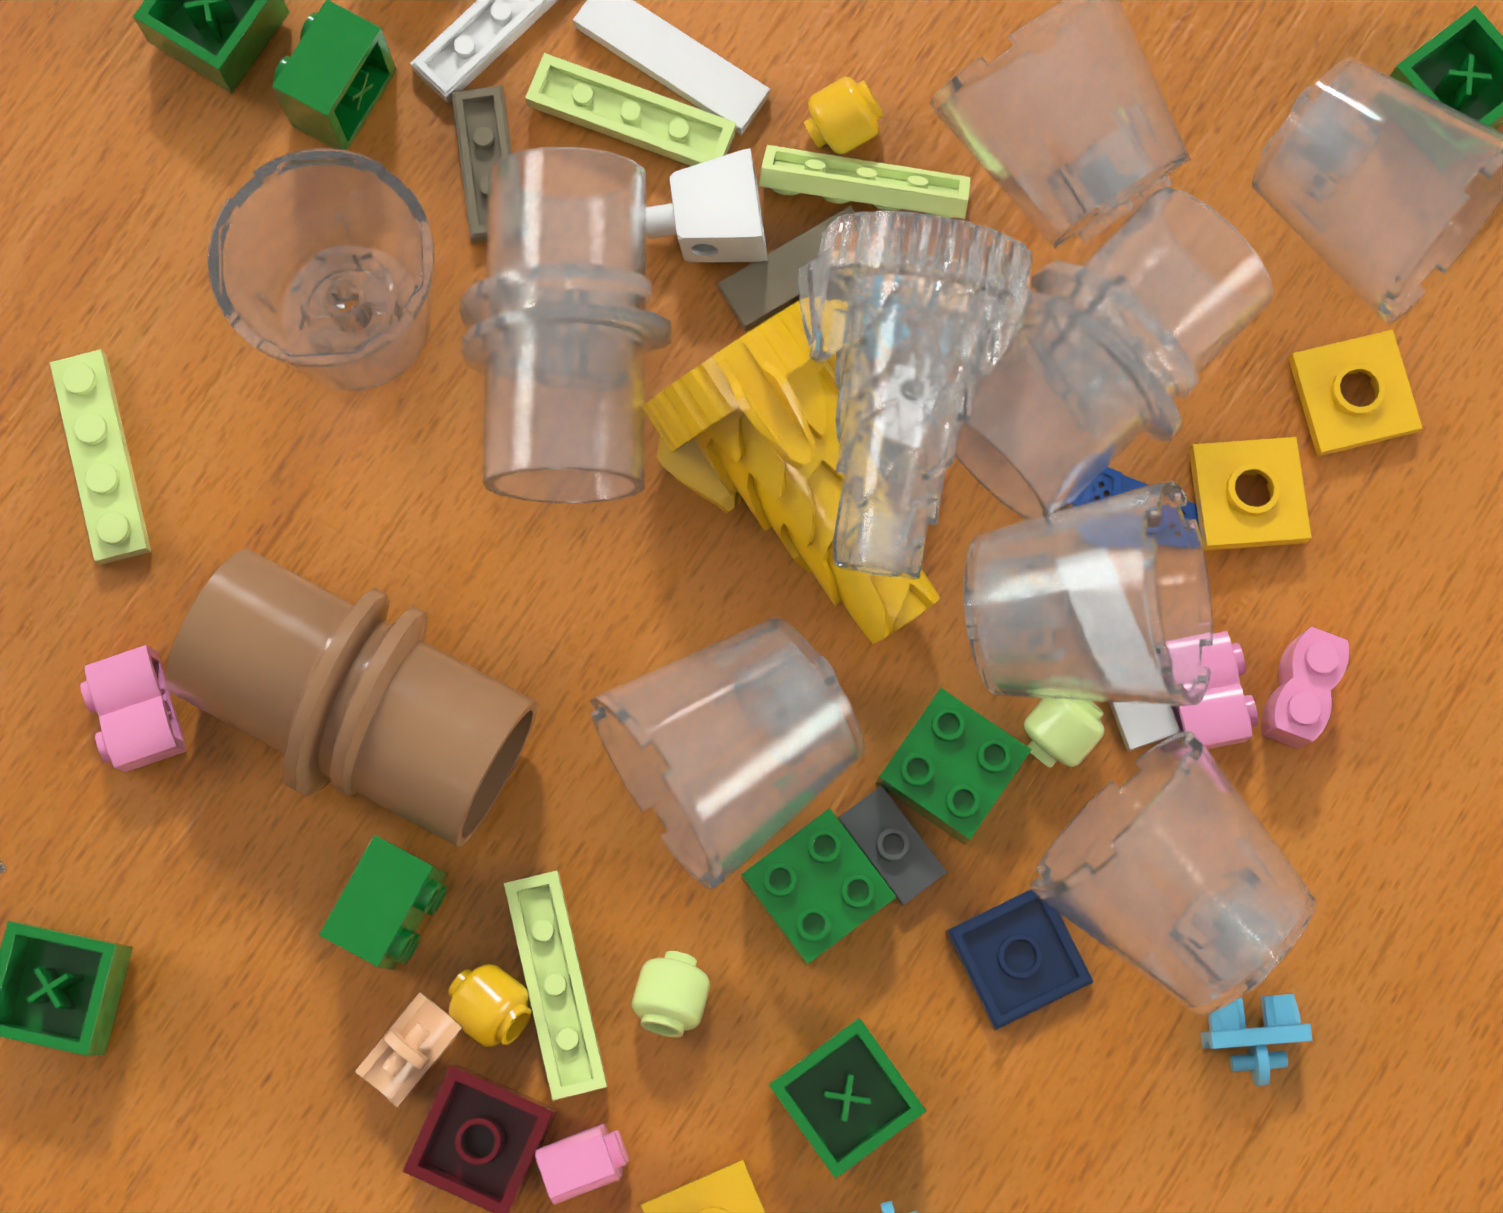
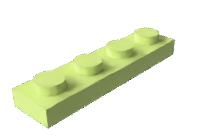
[525,53,736,166]
[759,145,971,220]
[50,349,152,565]
[504,870,608,1100]

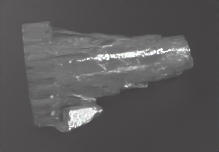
[798,211,1033,580]

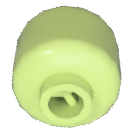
[1024,686,1105,768]
[632,951,710,1038]

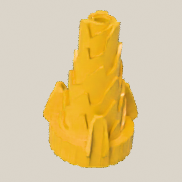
[642,296,940,644]

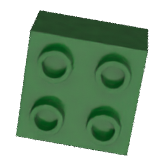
[133,0,290,93]
[272,0,396,154]
[1380,5,1503,167]
[876,688,1032,845]
[741,808,896,966]
[319,835,449,970]
[0,921,133,1056]
[768,1018,927,1179]

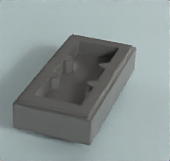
[838,785,947,906]

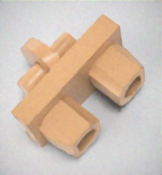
[355,992,463,1107]

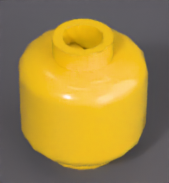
[804,76,884,155]
[448,964,532,1047]

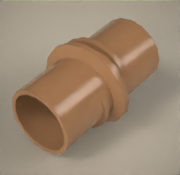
[164,548,538,848]

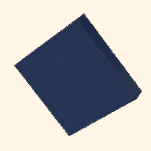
[946,883,1094,1030]

